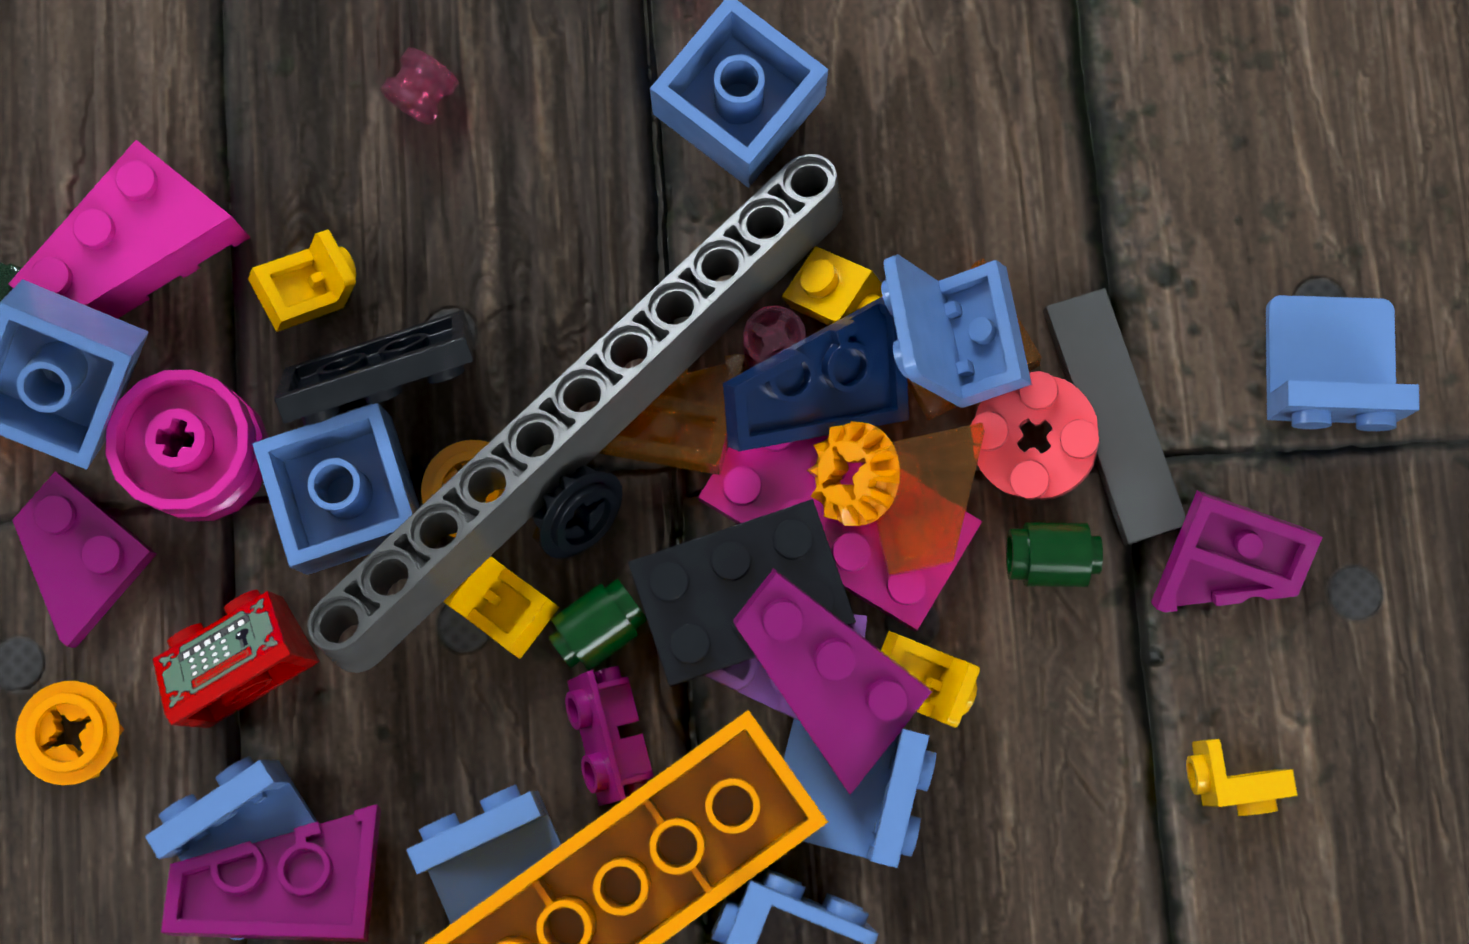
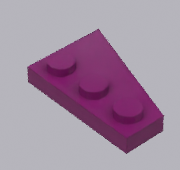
[733,568,932,795]
[161,804,381,942]

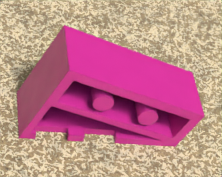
[8,140,251,319]

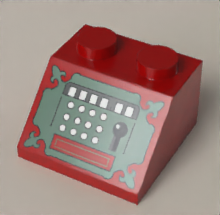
[153,589,320,728]

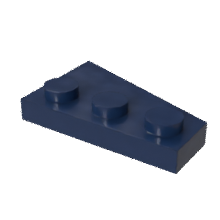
[723,296,909,452]

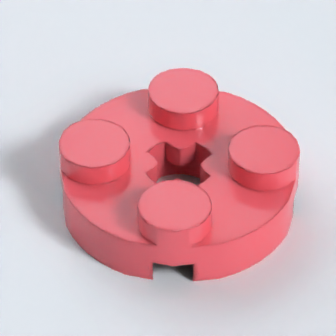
[970,371,1100,500]

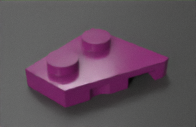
[12,471,157,648]
[1151,490,1323,613]

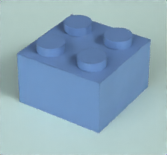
[650,0,829,188]
[0,279,149,470]
[252,403,420,575]

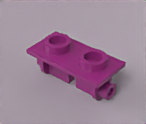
[565,666,654,806]

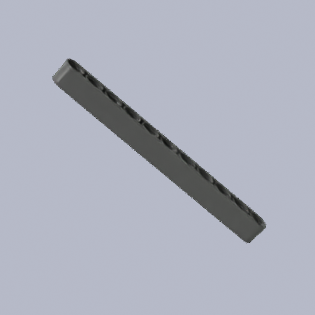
[308,154,843,673]

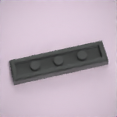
[1043,288,1186,546]

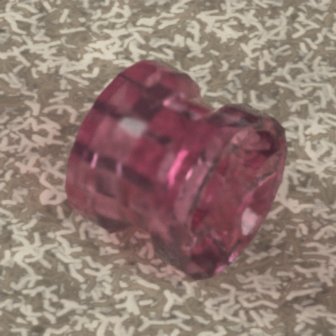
[380,47,459,125]
[743,305,806,368]

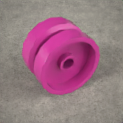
[105,370,269,521]

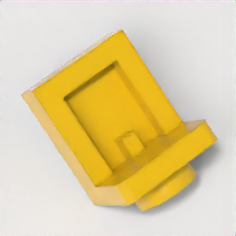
[248,229,356,332]
[782,246,882,326]
[443,556,559,659]
[881,631,980,728]
[1186,739,1297,816]

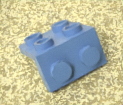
[881,254,1032,408]
[1266,295,1419,431]
[783,719,936,868]
[145,756,317,940]
[406,785,562,924]
[711,868,879,944]

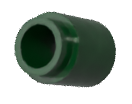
[1006,522,1103,587]
[548,578,647,671]

